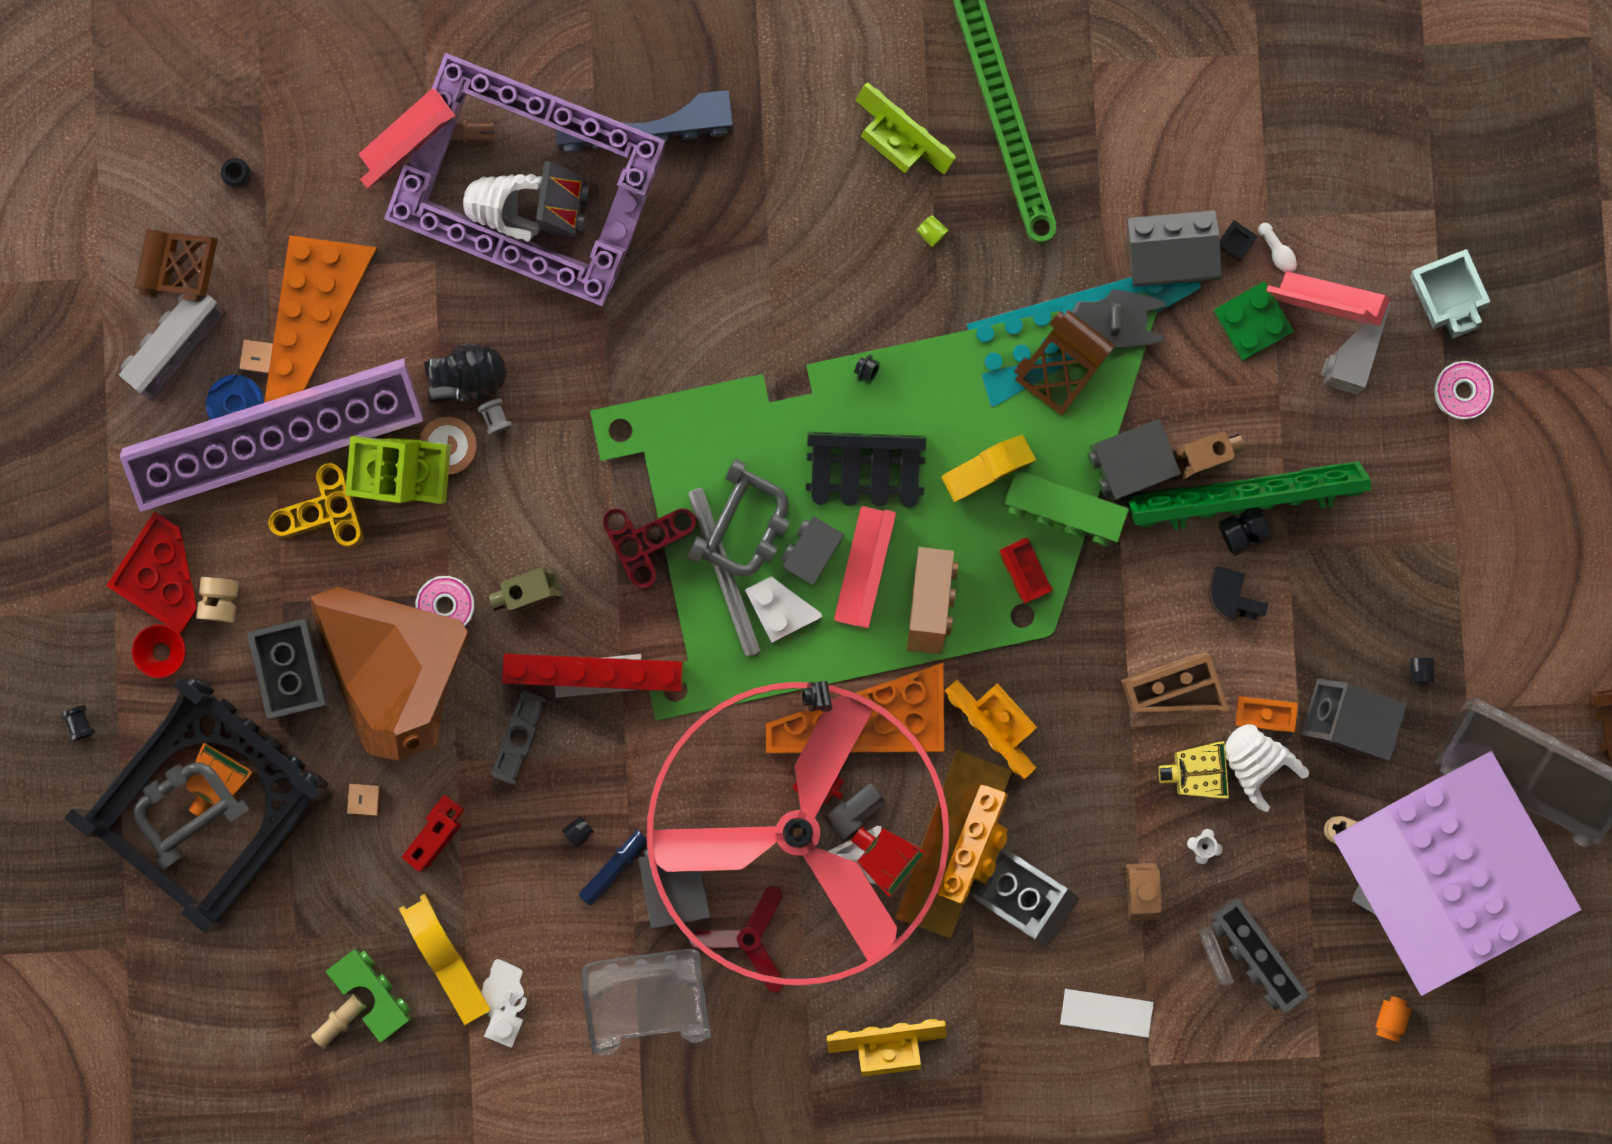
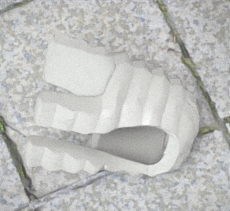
[463,174,542,241]
[1225,724,1309,812]

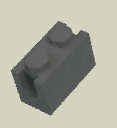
[781,516,844,586]

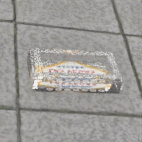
[1198,926,1234,986]

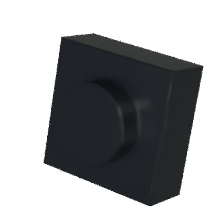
[1220,220,1258,262]

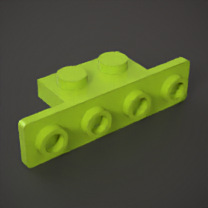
[856,83,956,174]

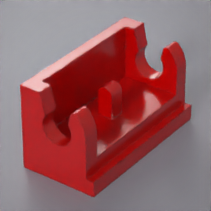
[998,537,1053,604]

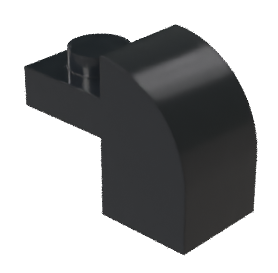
[1208,566,1268,621]

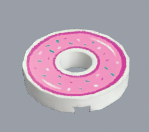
[1433,361,1494,420]
[415,576,475,627]

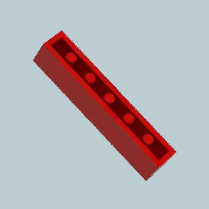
[502,654,684,692]

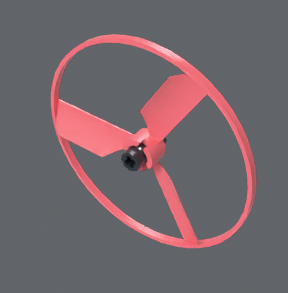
[647,682,949,985]

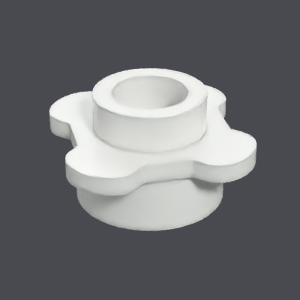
[1187,829,1223,864]

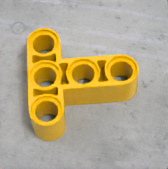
[941,434,1036,503]
[268,463,364,548]

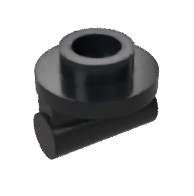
[802,681,833,712]

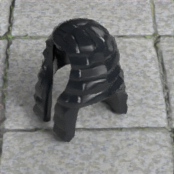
[424,343,506,404]

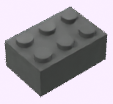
[247,618,330,721]

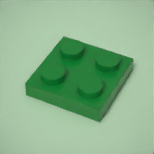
[1213,281,1294,362]

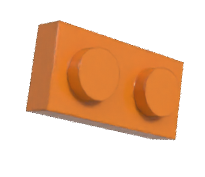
[1234,696,1298,733]

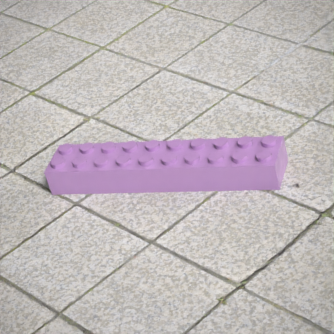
[120,358,424,512]

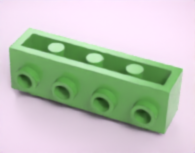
[1003,470,1129,547]

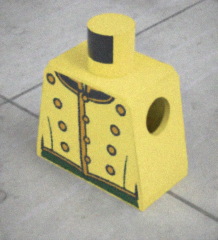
[1159,741,1229,799]

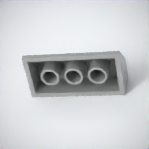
[119,285,226,401]

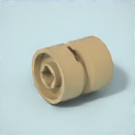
[196,577,239,623]

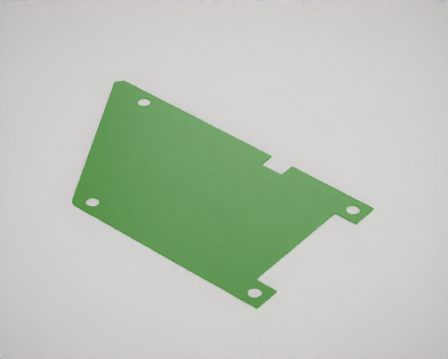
[590,292,1158,721]

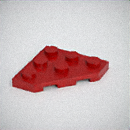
[106,511,198,634]

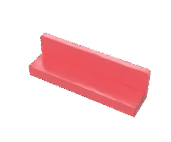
[359,89,456,188]
[1266,271,1390,327]
[834,506,896,629]

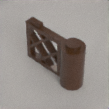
[134,229,218,302]
[1014,310,1115,415]

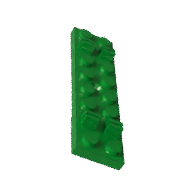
[1126,461,1371,530]

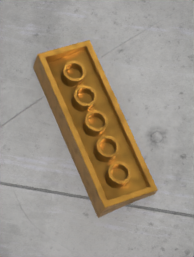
[895,750,1012,939]

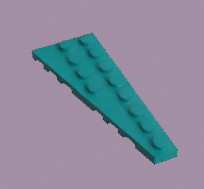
[966,277,1201,407]

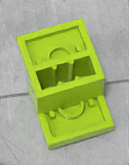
[345,436,451,504]

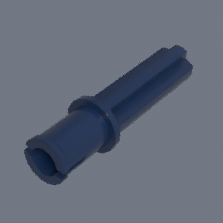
[579,829,647,905]

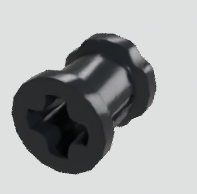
[60,705,96,742]

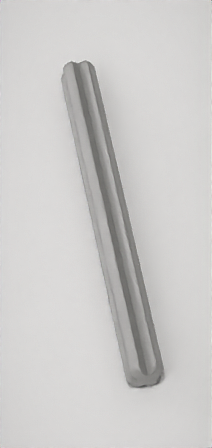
[688,488,760,657]

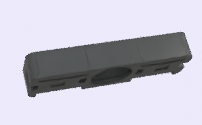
[491,691,547,784]

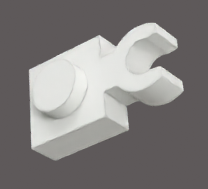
[484,991,527,1048]

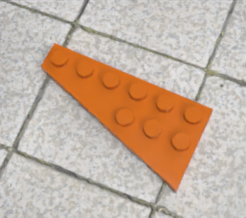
[264,235,378,403]
[766,663,944,753]

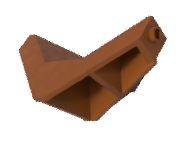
[310,587,468,760]

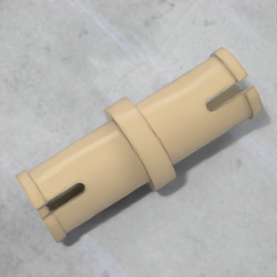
[311,993,367,1049]

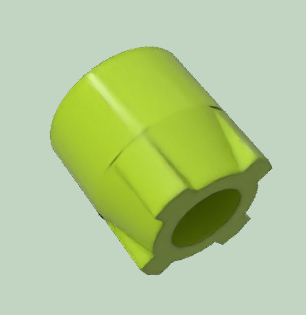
[916,215,949,248]

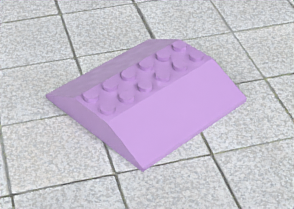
[1333,751,1581,996]

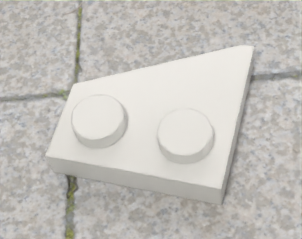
[745,576,822,642]

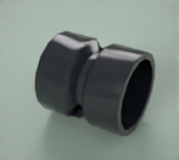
[1218,507,1272,557]

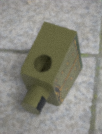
[489,567,564,611]

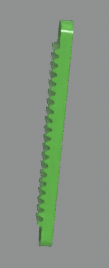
[952,0,1056,244]

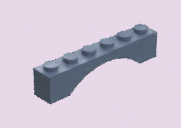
[555,90,733,153]

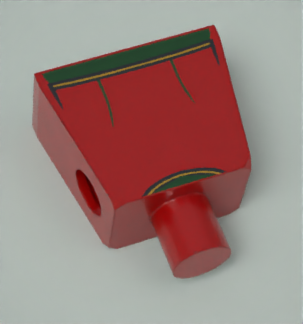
[850,827,926,898]

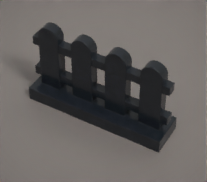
[806,432,926,508]

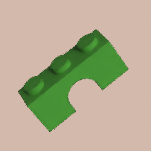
[326,949,412,1043]

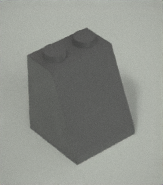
[1301,679,1406,761]

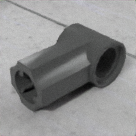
[824,783,886,840]

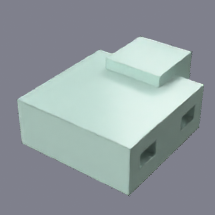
[1410,249,1490,339]

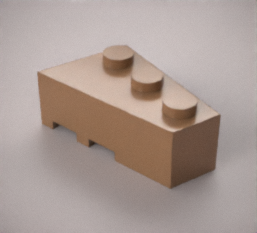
[906,547,958,654]
[1121,651,1229,712]

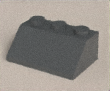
[1126,210,1222,287]

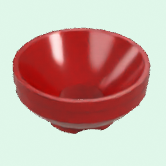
[131,624,186,678]

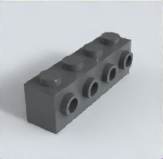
[1210,898,1309,1013]

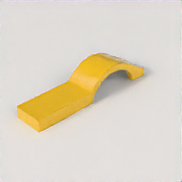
[399,894,491,1025]

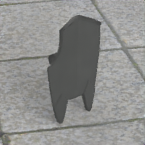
[1072,289,1166,348]

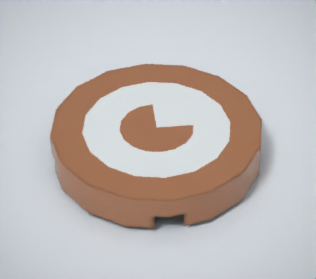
[419,416,477,475]

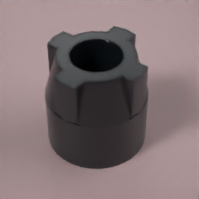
[1410,658,1434,683]
[561,816,594,848]

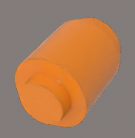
[1375,996,1412,1042]

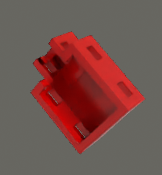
[401,795,465,872]

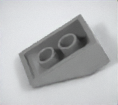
[1321,302,1391,395]

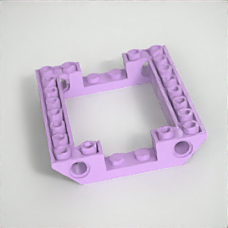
[384,53,666,306]

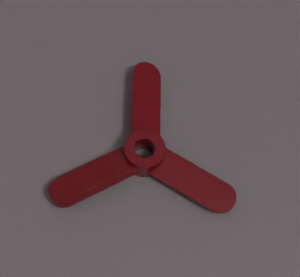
[689,886,784,992]

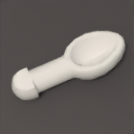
[1258,223,1297,273]

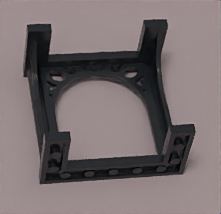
[65,676,332,933]

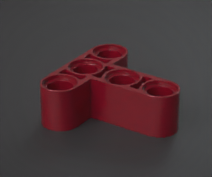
[603,508,697,589]

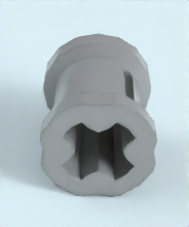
[477,398,512,436]

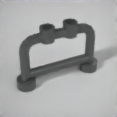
[687,458,790,577]
[134,762,249,871]

